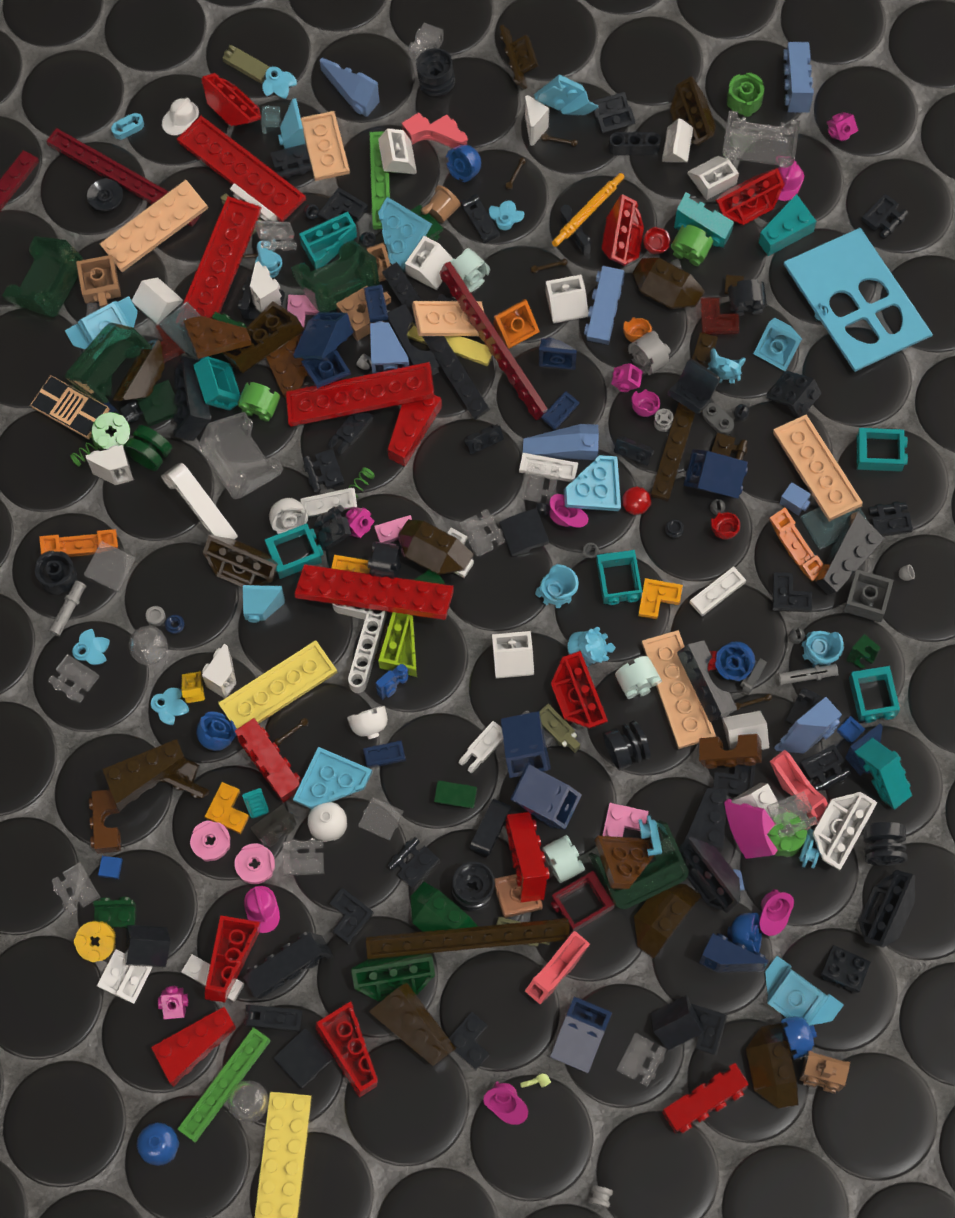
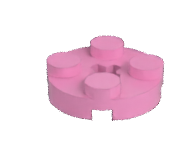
[190,821,230,862]
[235,843,275,884]

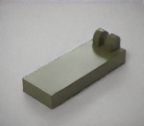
[223,45,270,84]

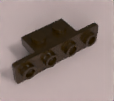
[499,24,538,90]
[160,759,210,798]

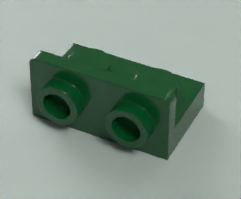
[93,897,136,929]

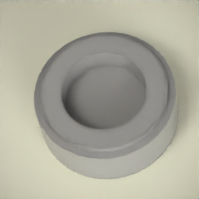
[146,606,166,626]

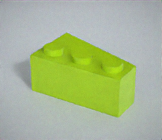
[379,612,417,677]

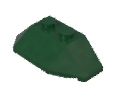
[411,882,478,932]
[351,954,435,1001]

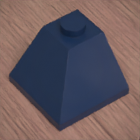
[539,338,577,370]
[301,349,351,388]
[845,724,883,776]

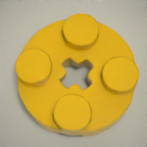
[74,921,116,962]

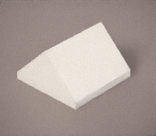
[525,95,549,146]
[662,119,693,162]
[132,278,183,325]
[722,711,769,750]

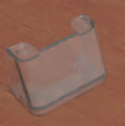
[722,111,800,168]
[200,412,283,499]

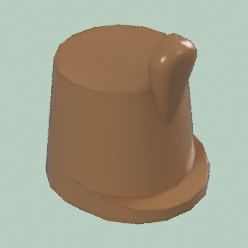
[421,185,461,223]

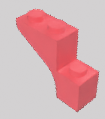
[402,113,468,148]
[770,750,828,822]
[525,931,590,1004]

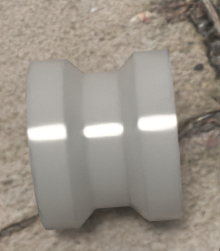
[654,409,673,432]
[589,1185,613,1208]

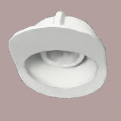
[162,98,199,135]

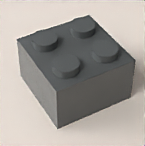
[843,569,894,622]

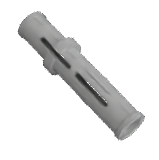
[49,581,86,636]
[778,664,838,685]

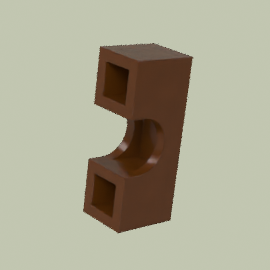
[699,734,762,769]
[89,790,121,854]

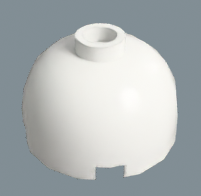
[269,498,308,534]
[347,706,388,739]
[308,802,347,842]

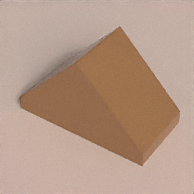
[366,243,391,283]

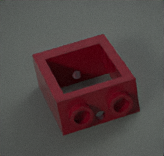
[550,871,614,933]

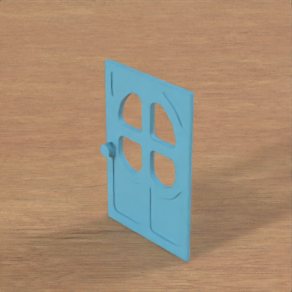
[783,228,933,372]

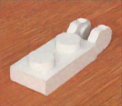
[459,721,503,773]

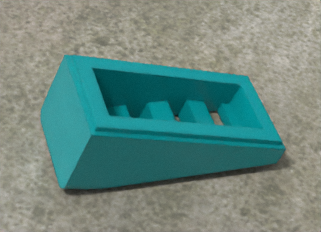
[242,788,269,819]

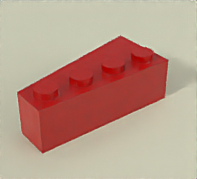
[388,395,442,467]
[235,718,302,803]
[506,812,550,903]
[205,916,261,1002]
[316,1001,378,1098]
[151,1006,236,1087]
[662,1063,749,1134]

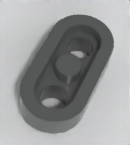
[702,403,734,435]
[740,658,767,695]

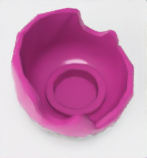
[631,389,660,417]

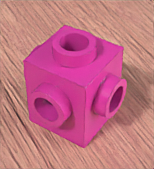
[827,112,858,141]
[611,363,643,392]
[345,507,375,538]
[158,986,188,1020]

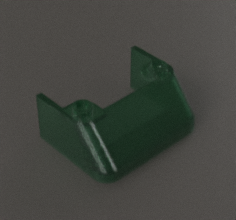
[65,323,153,403]
[588,820,688,909]

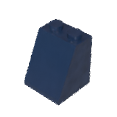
[683,449,748,498]

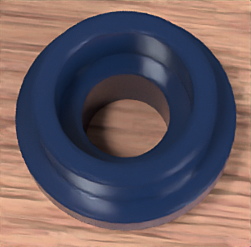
[165,615,185,634]

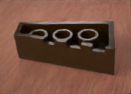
[223,301,304,373]
[102,739,187,811]
[369,983,456,1066]

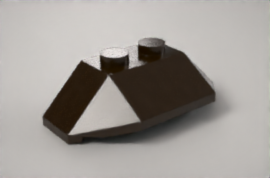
[670,76,716,145]
[633,258,705,309]
[113,340,165,402]
[398,519,474,575]
[203,535,278,587]
[634,884,702,959]
[746,1023,799,1109]

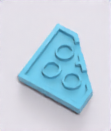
[378,197,432,271]
[564,455,621,511]
[293,747,372,809]

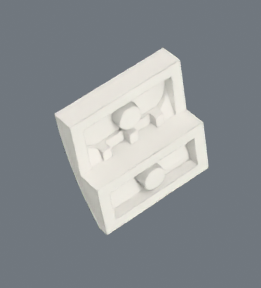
[97,949,152,1004]

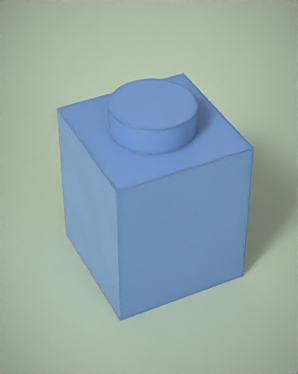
[779,482,811,516]

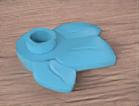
[262,67,297,99]
[489,201,524,230]
[72,629,110,665]
[151,688,189,725]

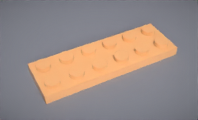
[100,180,208,272]
[773,415,863,521]
[642,630,716,749]

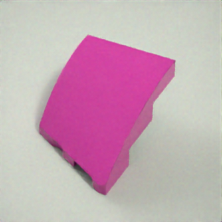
[724,799,777,859]

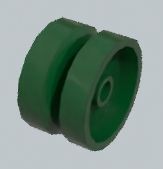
[123,425,172,471]

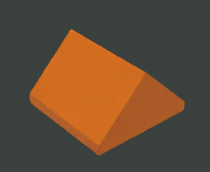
[494,299,540,349]

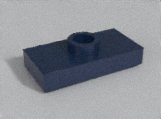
[364,285,388,323]
[541,391,580,430]
[363,741,406,768]

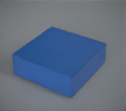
[837,716,865,744]
[98,856,123,879]

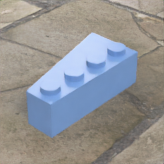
[783,42,814,112]
[584,266,624,345]

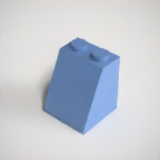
[370,321,409,374]

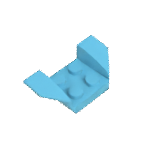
[534,75,599,115]
[65,296,138,352]
[765,956,844,1026]

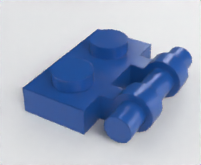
[375,664,408,700]

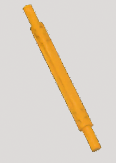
[552,173,625,247]

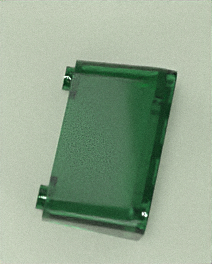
[2,236,83,317]
[291,240,379,312]

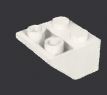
[378,129,417,174]
[687,156,739,200]
[405,236,453,290]
[250,261,282,313]
[545,275,589,324]
[86,445,133,485]
[492,631,534,678]
[202,644,237,698]

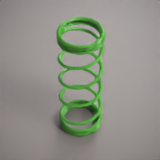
[70,442,99,467]
[349,467,375,498]

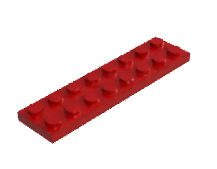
[177,116,306,223]
[175,196,262,329]
[286,362,435,427]
[295,564,454,620]

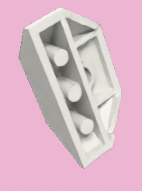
[812,792,877,870]

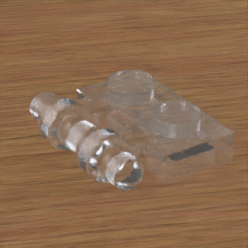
[255,221,297,251]
[522,462,560,504]
[459,509,505,557]
[48,654,99,702]
[767,791,818,838]
[283,839,324,876]
[51,863,100,915]
[617,1033,667,1086]

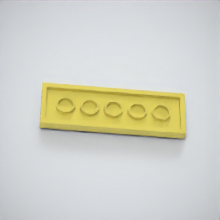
[218,640,338,729]
[255,1092,312,1218]

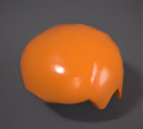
[623,317,652,342]

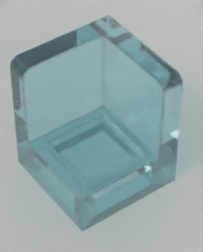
[261,106,281,134]

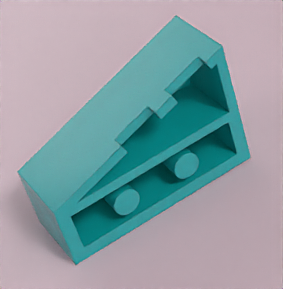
[674,192,734,248]
[299,212,357,273]
[855,738,912,810]

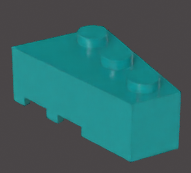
[759,194,816,256]

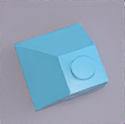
[278,98,306,149]
[753,318,802,371]
[243,585,285,623]

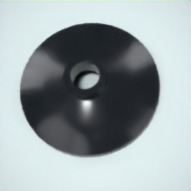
[87,179,123,211]

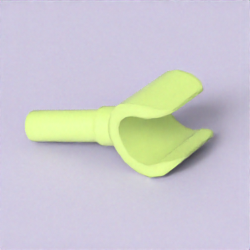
[521,1074,551,1088]

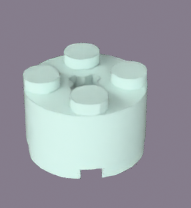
[450,248,490,292]
[615,656,662,699]
[542,835,585,883]

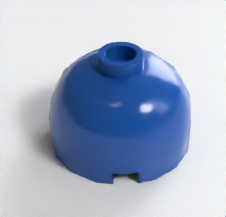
[446,145,481,182]
[715,641,755,681]
[196,712,237,751]
[728,913,762,953]
[781,1016,817,1059]
[137,1123,179,1166]

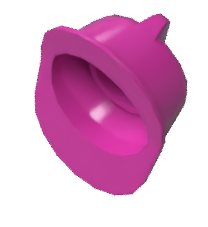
[778,161,804,201]
[549,494,588,527]
[244,886,280,933]
[759,889,794,936]
[483,1082,529,1125]

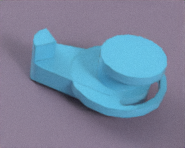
[255,240,282,278]
[638,815,662,856]
[799,828,820,868]

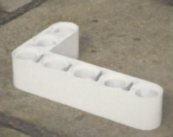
[161,463,238,540]
[332,603,387,693]

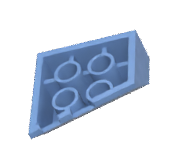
[774,697,842,753]

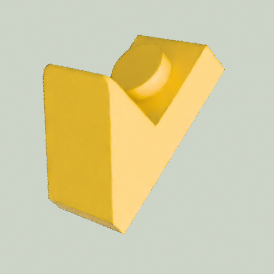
[182,671,205,703]

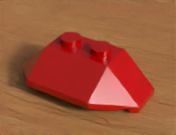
[202,73,261,126]
[716,168,785,225]
[602,194,644,265]
[551,651,608,729]

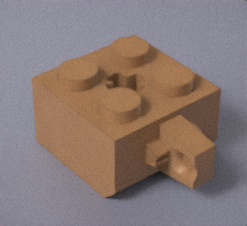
[76,255,121,308]
[336,286,391,341]
[799,1051,850,1093]

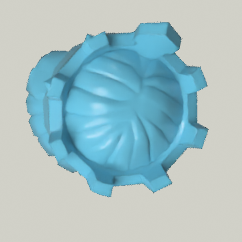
[708,348,746,384]
[535,564,579,608]
[567,627,616,667]
[801,631,844,667]

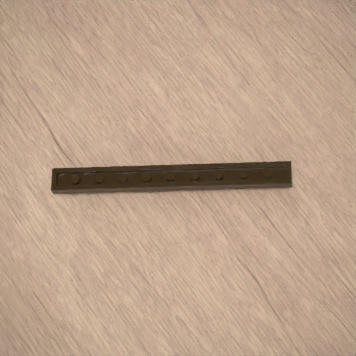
[651,332,718,502]
[366,918,570,959]

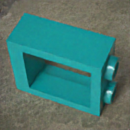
[194,356,241,410]
[856,428,908,471]
[265,523,324,579]
[596,550,642,605]
[849,666,900,723]

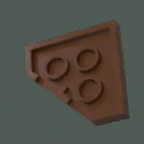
[183,316,252,359]
[265,334,308,398]
[594,836,655,889]

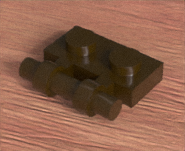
[711,433,748,460]

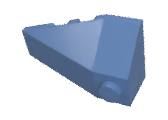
[320,58,379,117]
[523,424,599,460]

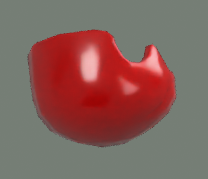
[643,227,670,254]
[622,486,651,515]
[711,512,741,540]

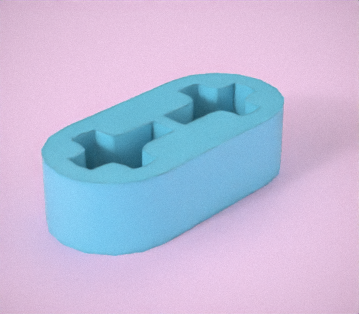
[111,113,144,139]

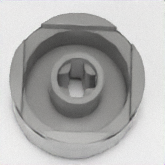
[628,331,671,375]

